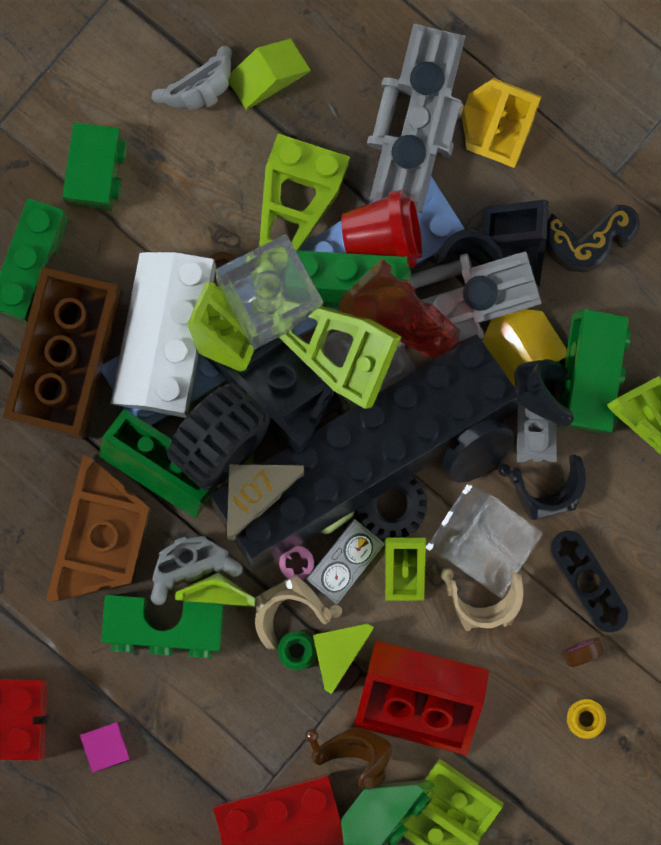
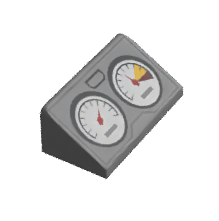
[306,519,385,605]

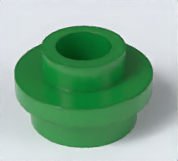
[277,631,316,670]

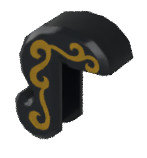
[545,204,640,273]

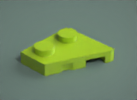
[607,376,661,455]

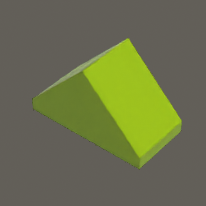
[228,39,311,111]
[385,538,426,601]
[313,623,374,694]

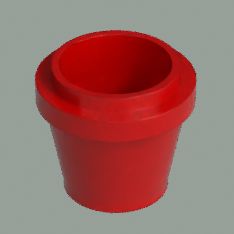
[341,190,423,268]

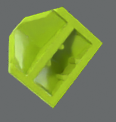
[187,282,263,372]
[175,573,256,607]

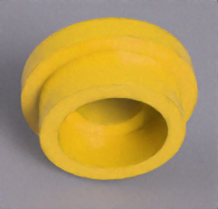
[567,699,606,739]

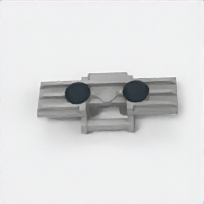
[366,24,466,213]
[349,251,542,353]

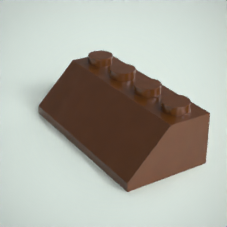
[3,267,123,441]

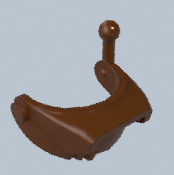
[305,727,392,790]

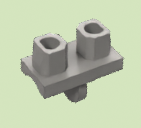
[517,403,557,462]

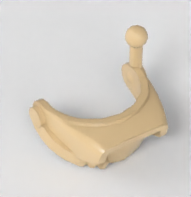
[440,568,523,631]
[255,575,343,650]

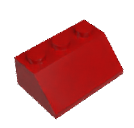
[354,640,490,756]
[213,774,344,845]

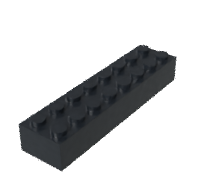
[210,334,519,572]

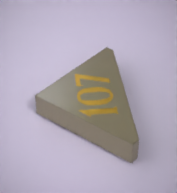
[227,464,304,540]

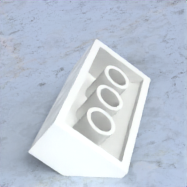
[111,252,216,418]

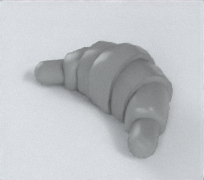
[151,46,232,111]
[151,536,243,605]

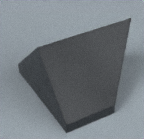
[483,199,549,286]

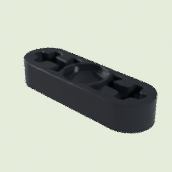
[549,531,628,633]

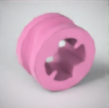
[279,546,314,580]

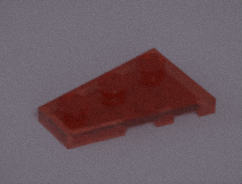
[338,258,460,359]

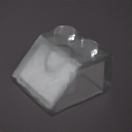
[215,234,323,350]

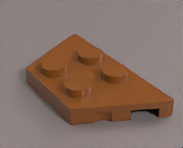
[46,455,151,602]

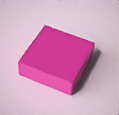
[80,722,131,773]

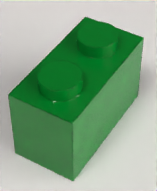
[62,122,128,211]

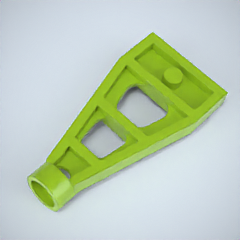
[251,134,350,289]
[251,287,401,409]

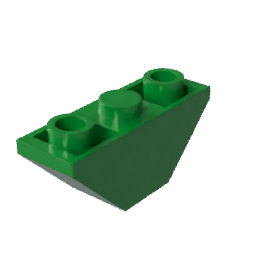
[341,780,435,845]

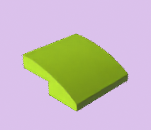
[404,758,504,845]

